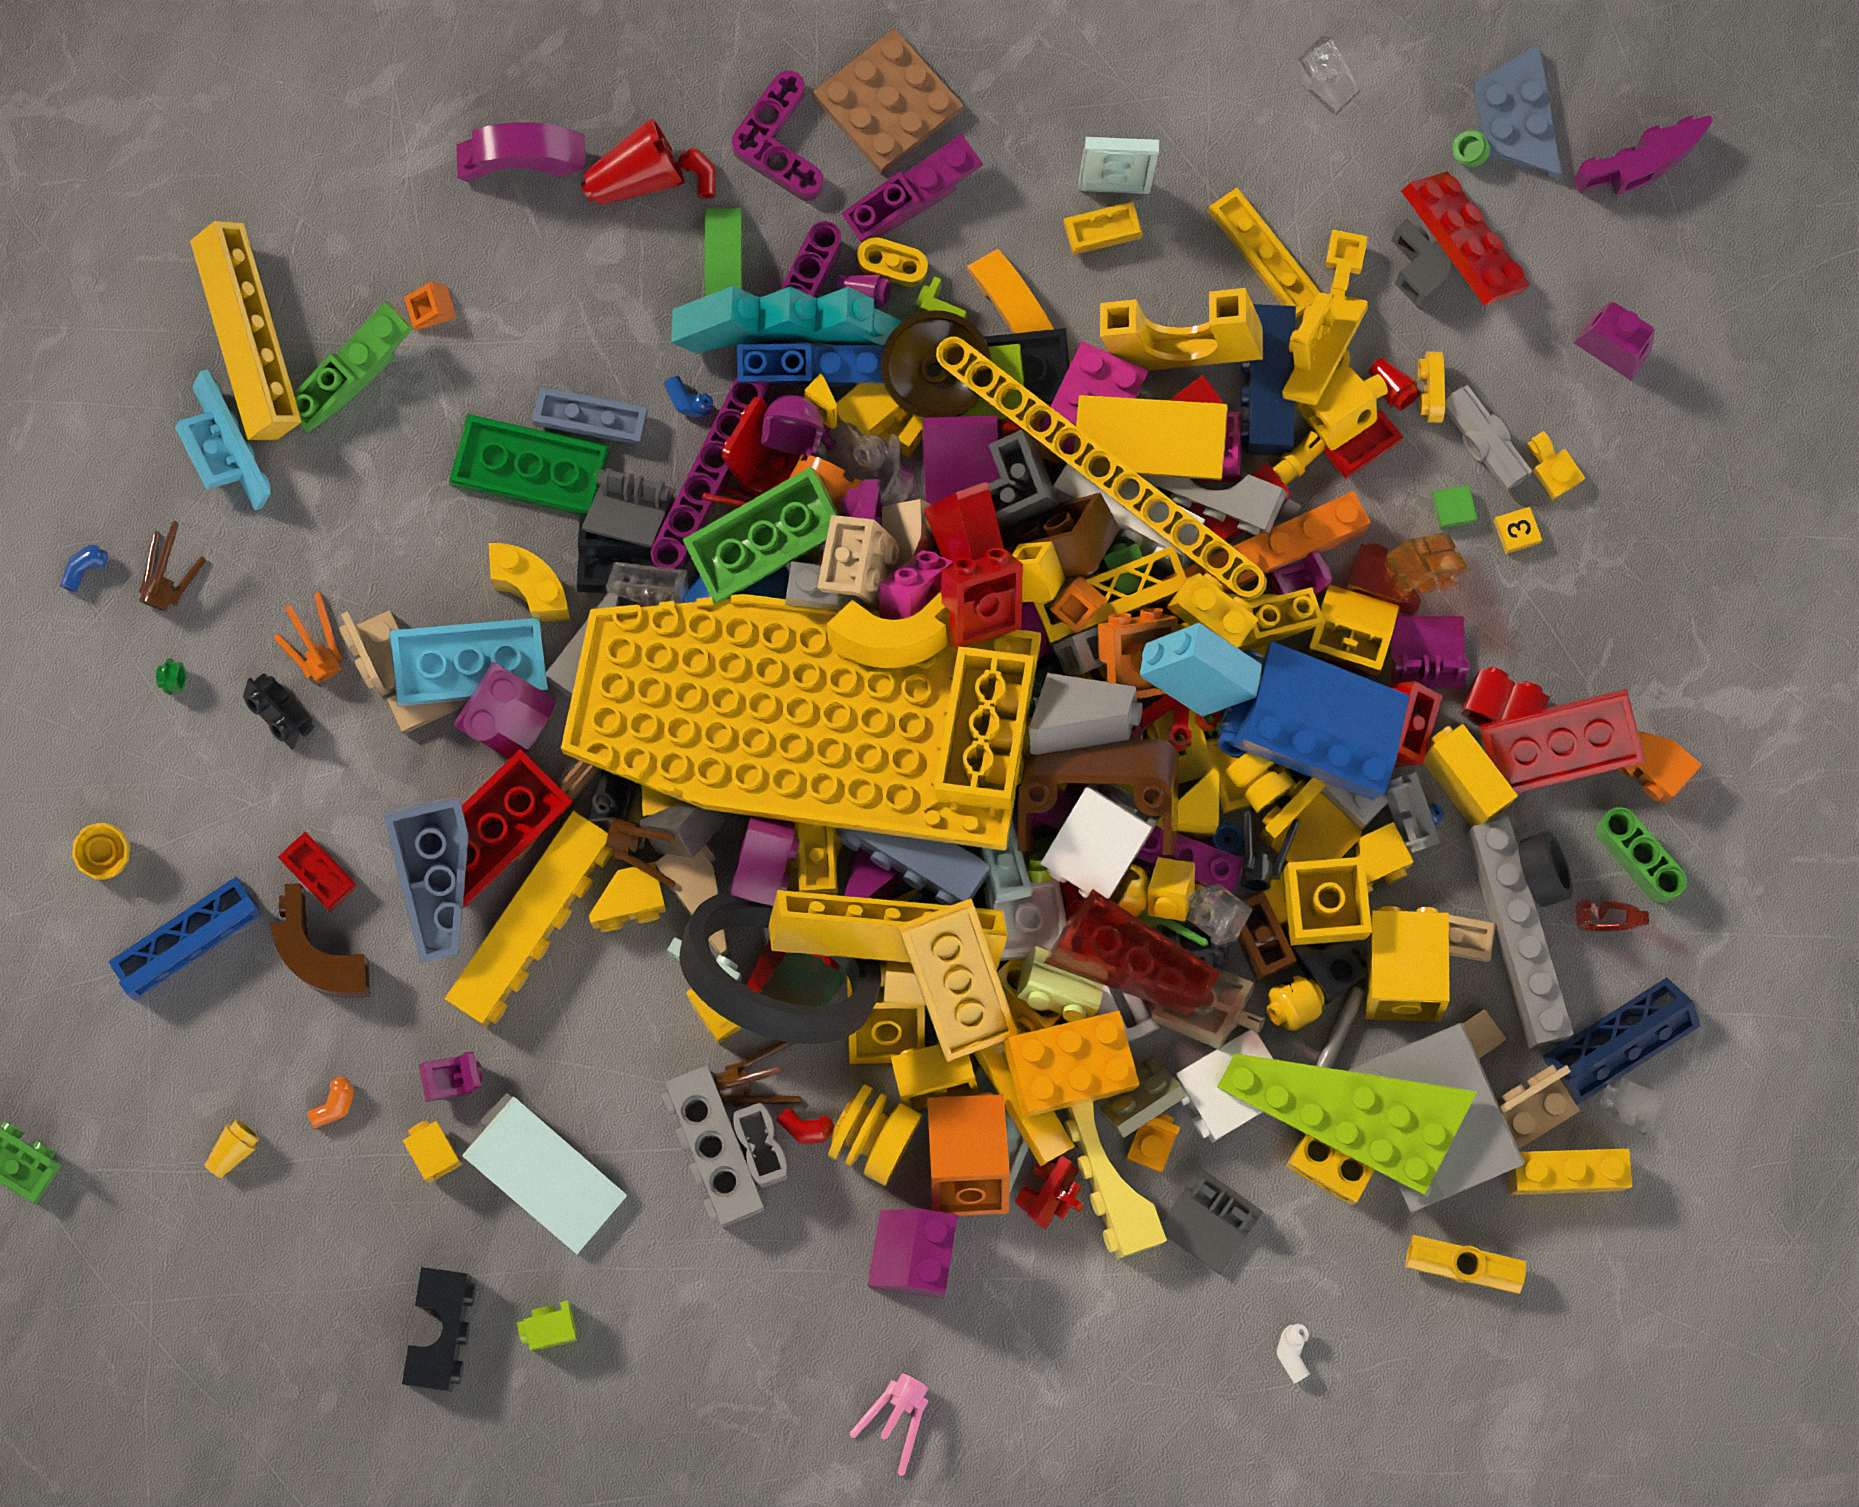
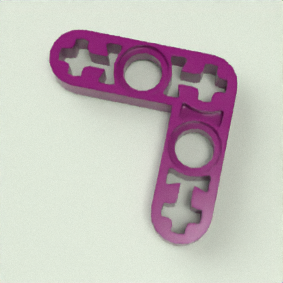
[732,71,823,201]

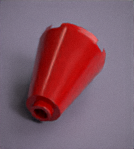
[580,118,686,206]

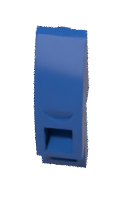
[737,344,884,386]

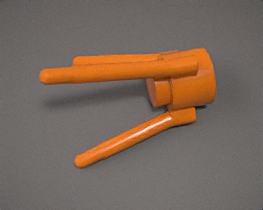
[274,592,343,683]

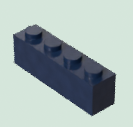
[1240,304,1296,456]

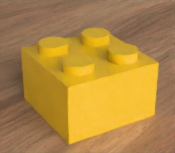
[1283,857,1372,946]

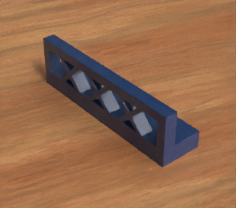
[1543,977,1700,1105]

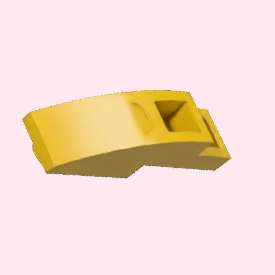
[1178,587,1324,652]

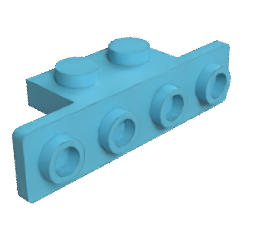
[175,369,271,510]

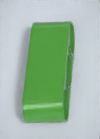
[1596,807,1687,904]

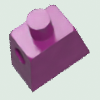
[1574,302,1655,381]

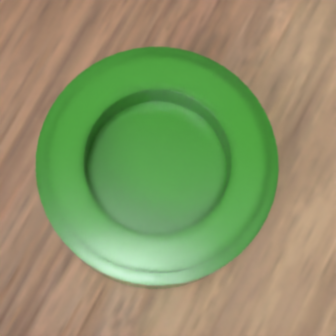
[1452,129,1490,168]

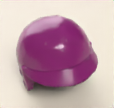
[760,395,825,458]

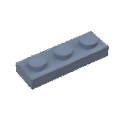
[532,386,648,446]

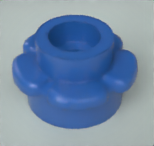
[1208,822,1244,856]

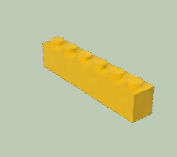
[190,221,302,441]
[444,811,614,1028]
[769,890,1008,970]

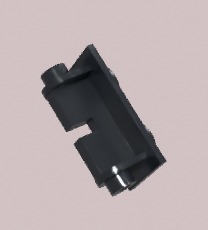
[243,673,314,750]
[589,769,635,822]

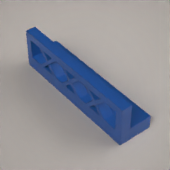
[108,876,262,1000]

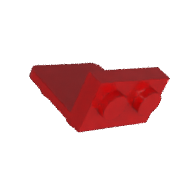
[722,397,807,496]

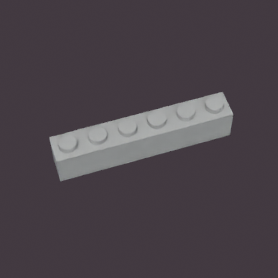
[1465,817,1574,1050]

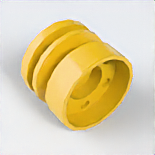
[828,1084,923,1186]

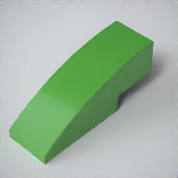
[705,207,742,297]

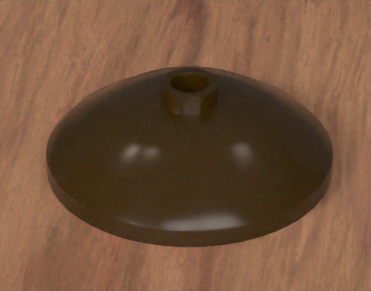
[881,310,991,419]

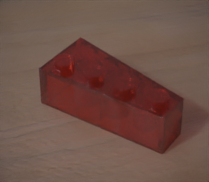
[1043,889,1221,1016]

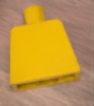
[1295,366,1388,451]

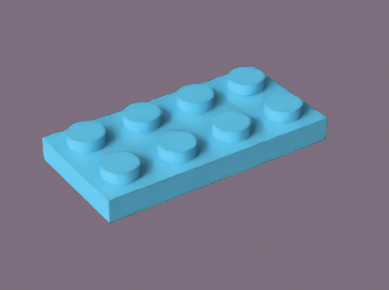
[389,618,548,706]

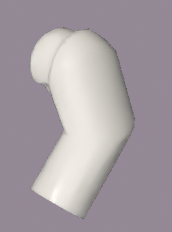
[1276,1323,1310,1384]

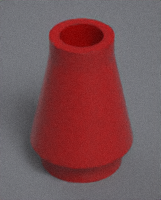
[1368,357,1420,411]

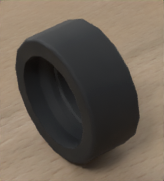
[1519,831,1573,907]

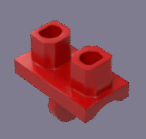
[1015,1156,1084,1230]

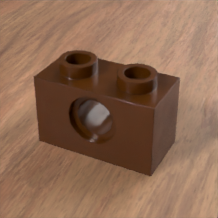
[1225,892,1297,983]

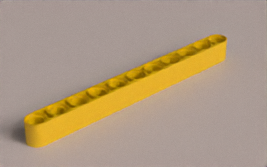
[936,337,1267,600]

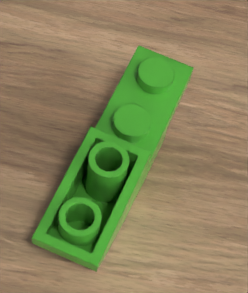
[294,302,414,432]

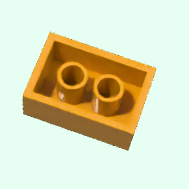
[1003,1010,1140,1118]

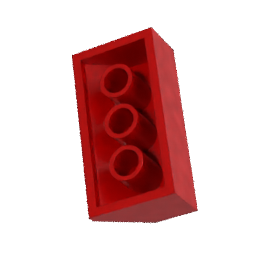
[462,749,573,908]

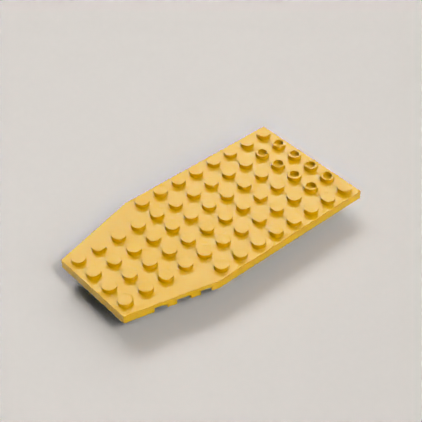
[561,594,1041,851]

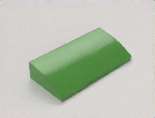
[683,467,839,604]

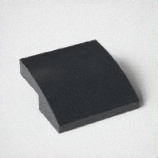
[576,515,653,594]

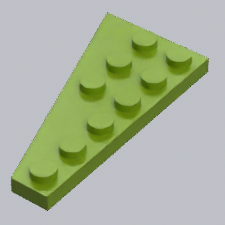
[1217,1053,1477,1196]

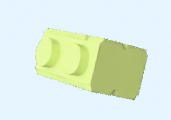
[1016,946,1107,1022]

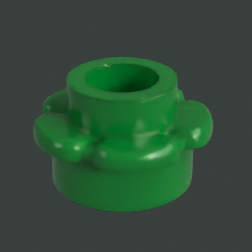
[156,658,186,695]

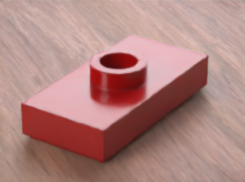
[1323,410,1404,479]
[278,831,358,912]

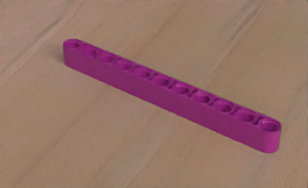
[651,221,841,579]

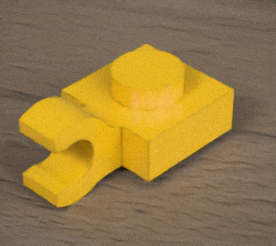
[1324,229,1368,297]
[1527,431,1585,501]

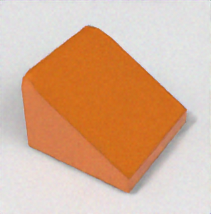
[404,282,456,330]
[1050,576,1107,634]

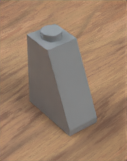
[1029,673,1142,755]

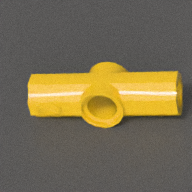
[1405,1235,1526,1294]

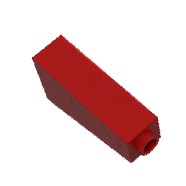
[924,481,1004,561]

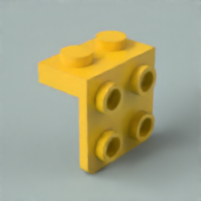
[1259,778,1362,863]

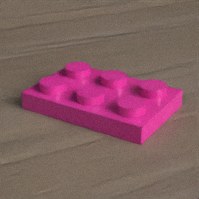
[1036,341,1149,455]

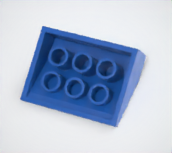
[1233,641,1410,800]

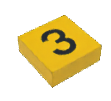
[1493,507,1542,554]

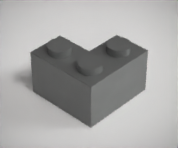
[988,430,1060,532]

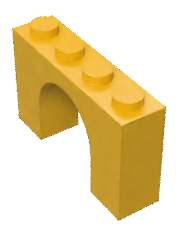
[1100,288,1263,371]

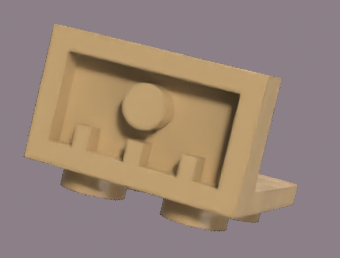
[817,515,899,611]
[339,610,399,697]
[1496,1064,1580,1149]

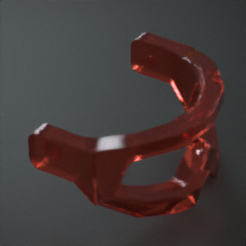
[1576,900,1649,932]

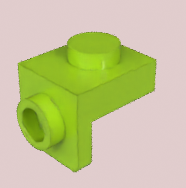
[916,277,966,319]

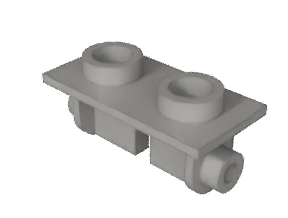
[1385,772,1441,853]

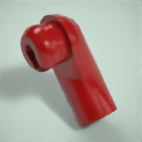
[679,148,716,199]
[776,1107,835,1144]

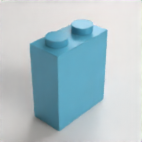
[1139,623,1262,717]

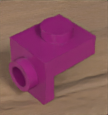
[1267,550,1332,598]
[418,1051,483,1102]

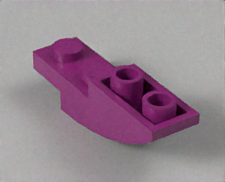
[1573,115,1713,195]
[841,133,983,243]

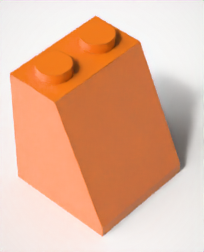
[927,1093,1010,1216]

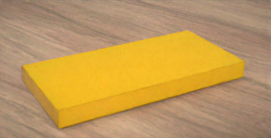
[1073,395,1228,480]
[898,898,1018,1062]

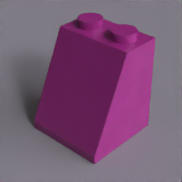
[922,415,999,504]
[868,1209,958,1299]

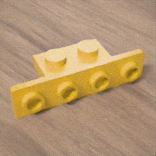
[1282,292,1368,405]

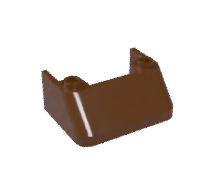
[1018,739,1179,855]

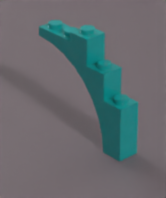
[671,286,903,354]

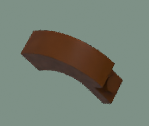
[271,883,370,998]

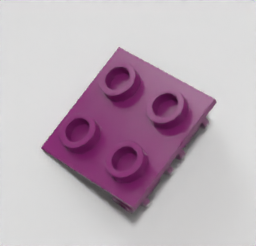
[1391,615,1469,689]

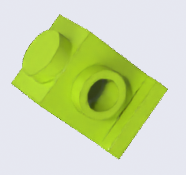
[517,1301,579,1352]

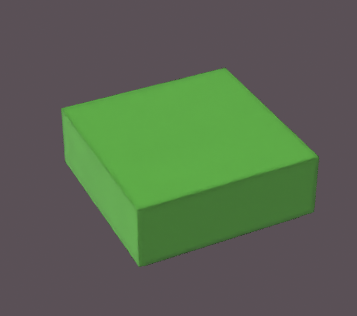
[1431,485,1477,529]

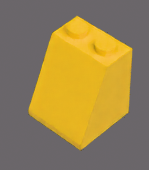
[1365,906,1450,1022]

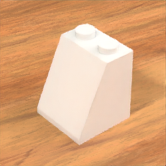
[1040,783,1161,904]

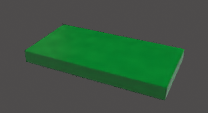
[449,414,610,515]

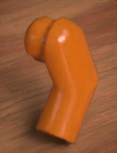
[307,1077,354,1129]

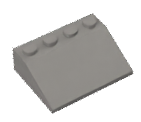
[1349,1023,1525,1212]

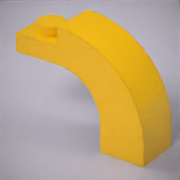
[827,592,949,668]

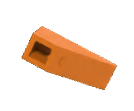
[1617,731,1702,804]

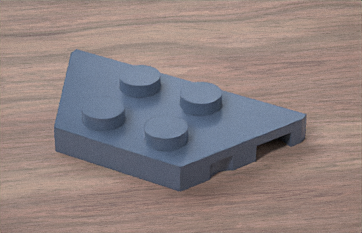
[1472,45,1561,178]

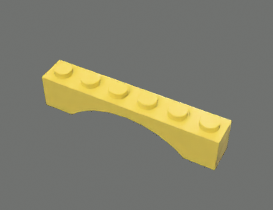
[1064,1101,1167,1259]

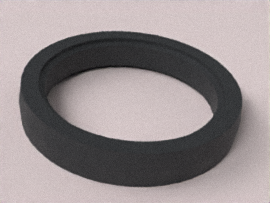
[679,891,882,1044]

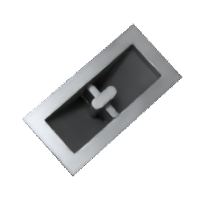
[639,801,725,858]

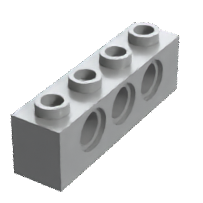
[661,1065,765,1228]

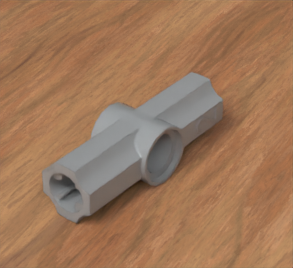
[1445,385,1533,492]

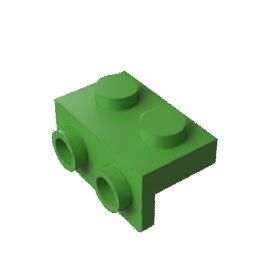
[0,1121,62,1204]

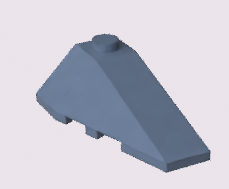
[384,797,469,963]

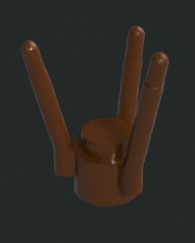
[139,521,206,611]
[606,818,675,887]
[716,1041,802,1107]

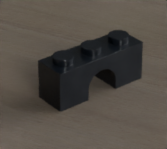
[402,1267,476,1392]

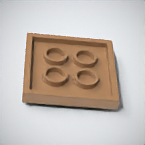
[812,28,963,174]

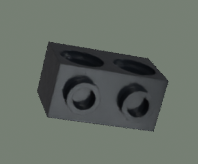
[1286,936,1368,1005]

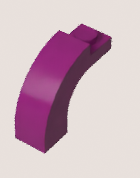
[456,122,586,182]

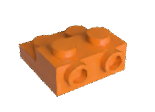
[1098,607,1178,699]

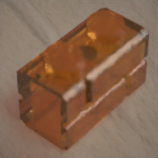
[1386,533,1467,595]

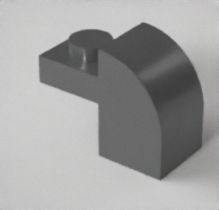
[1391,219,1452,309]

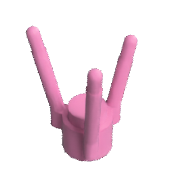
[850,1373,929,1476]

